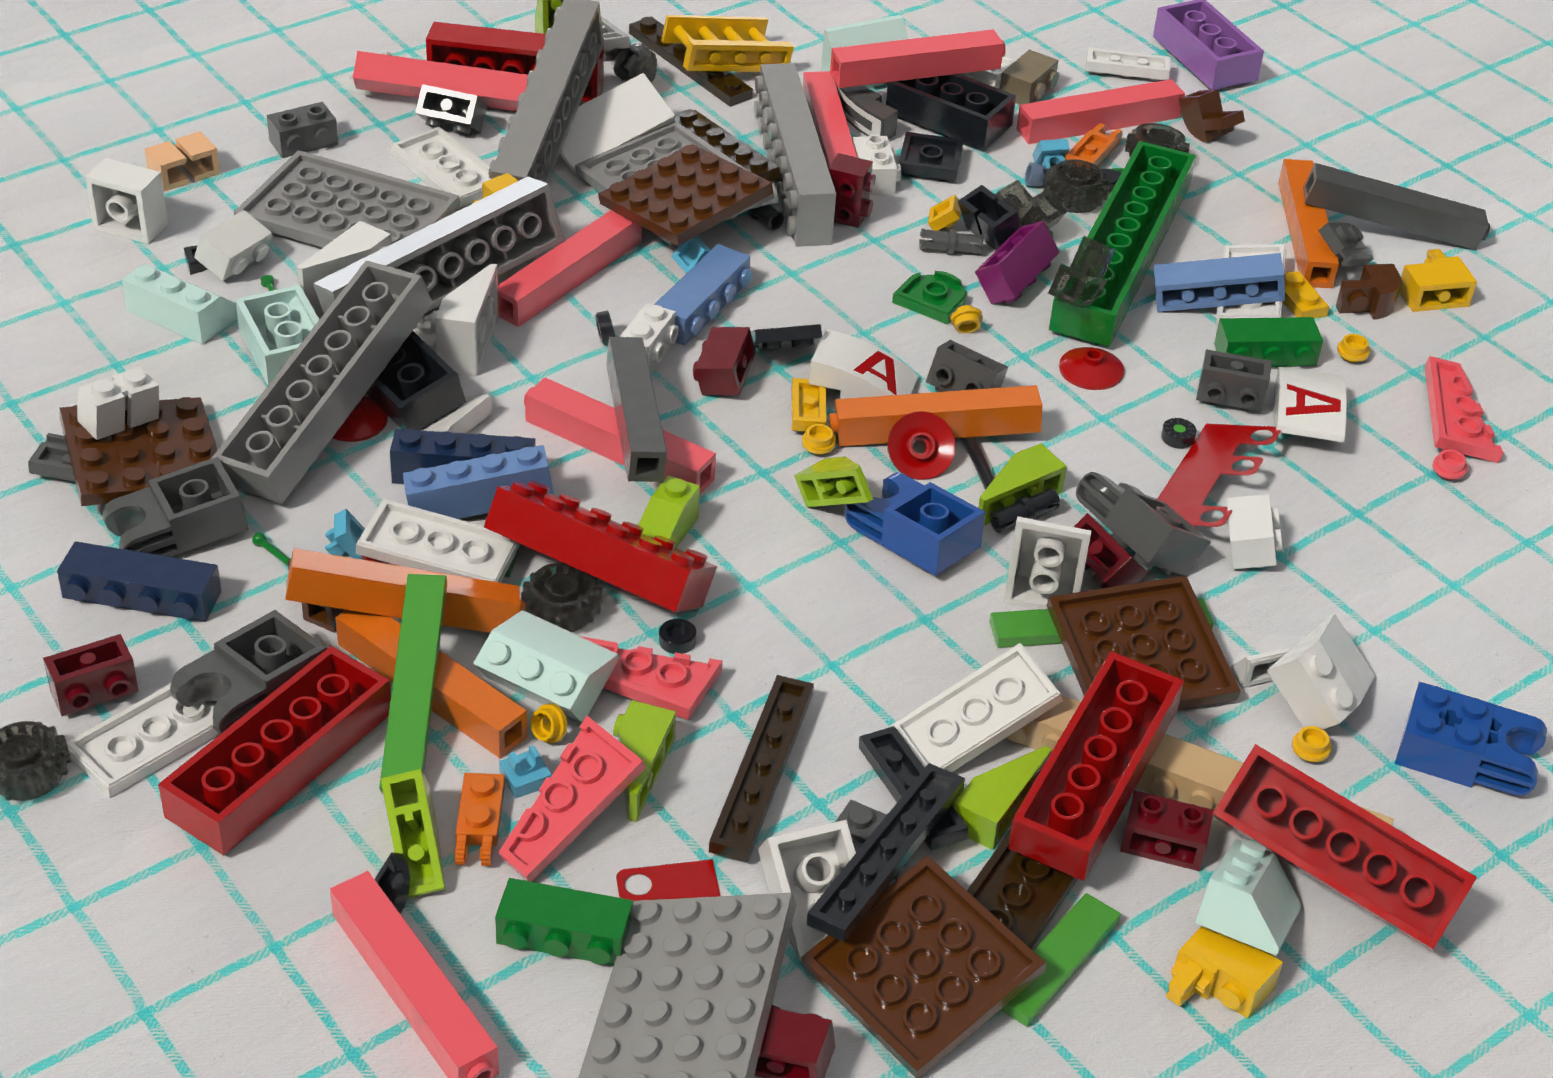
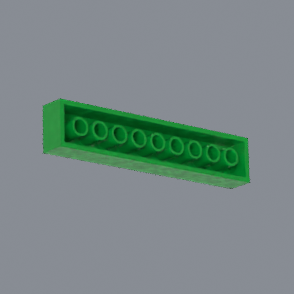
[1049,141,1196,347]

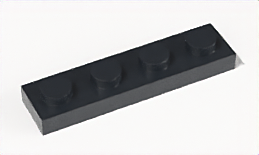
[859,726,968,851]

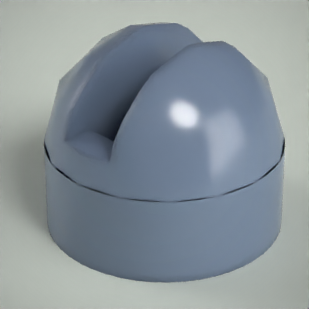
[1025,162,1048,187]

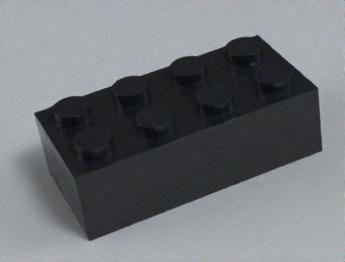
[886,74,1016,150]
[366,331,466,430]

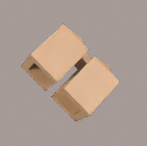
[144,131,220,192]

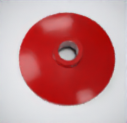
[1059,347,1124,390]
[332,396,388,442]
[887,411,956,480]

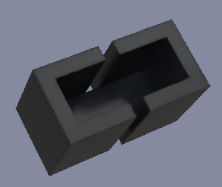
[958,185,1022,250]

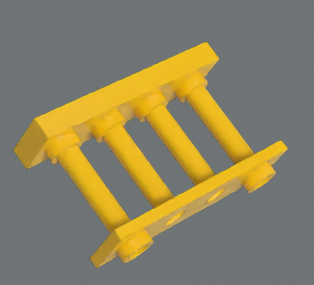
[661,15,794,72]

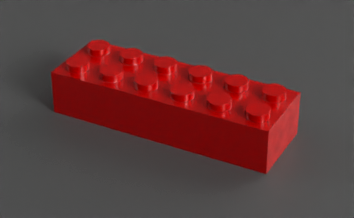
[426,22,604,102]
[484,481,717,612]
[158,646,391,856]
[1008,651,1184,881]
[1212,744,1477,951]

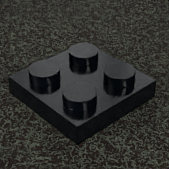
[898,132,964,181]
[751,324,822,350]

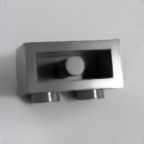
[415,84,487,135]
[267,102,338,158]
[925,340,1008,392]
[1196,349,1272,412]

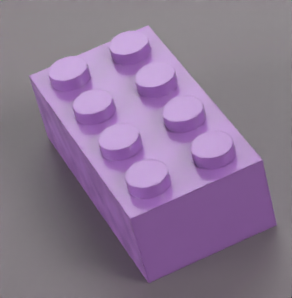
[1153,0,1264,90]

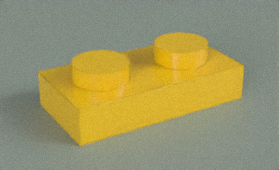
[1283,271,1330,319]
[791,378,826,432]

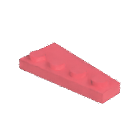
[1425,356,1504,463]
[580,636,723,720]
[498,715,646,882]

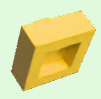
[928,194,961,231]

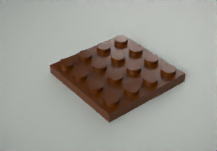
[598,144,773,246]
[59,397,217,506]
[1046,576,1241,710]
[801,855,1046,1078]

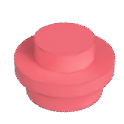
[1432,449,1468,480]

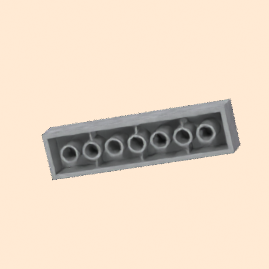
[488,0,604,183]
[754,63,836,247]
[313,177,565,313]
[211,260,433,504]

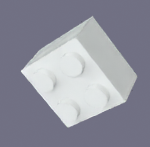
[85,157,168,244]

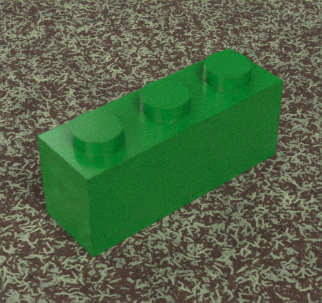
[1214,317,1323,367]
[495,878,633,966]

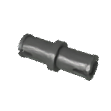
[919,229,983,255]

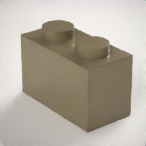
[1000,49,1059,105]

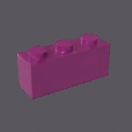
[975,220,1060,304]

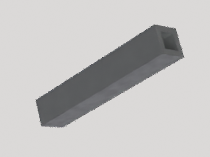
[1303,163,1490,250]
[606,337,667,482]

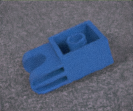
[845,472,985,576]
[1394,681,1547,795]

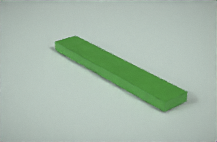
[379,574,448,793]
[989,598,1214,648]

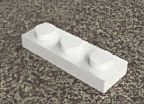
[1085,47,1171,81]

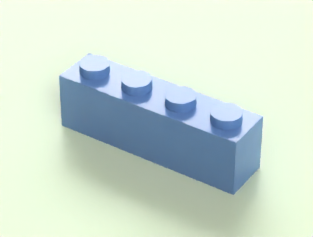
[654,244,752,346]
[1153,253,1285,312]
[403,445,554,519]

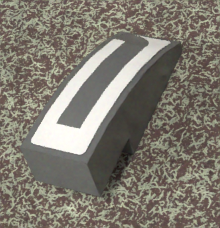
[835,82,898,140]

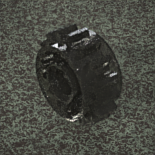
[1125,123,1190,157]
[1043,159,1109,213]
[521,562,603,632]
[0,721,71,801]

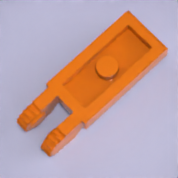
[1065,123,1123,173]
[455,773,505,866]

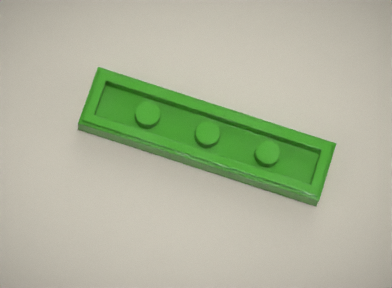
[1001,893,1121,1027]

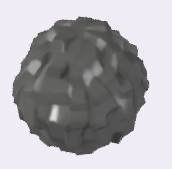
[613,43,657,83]

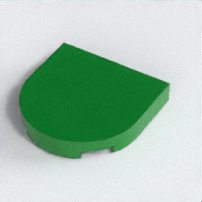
[892,271,967,325]

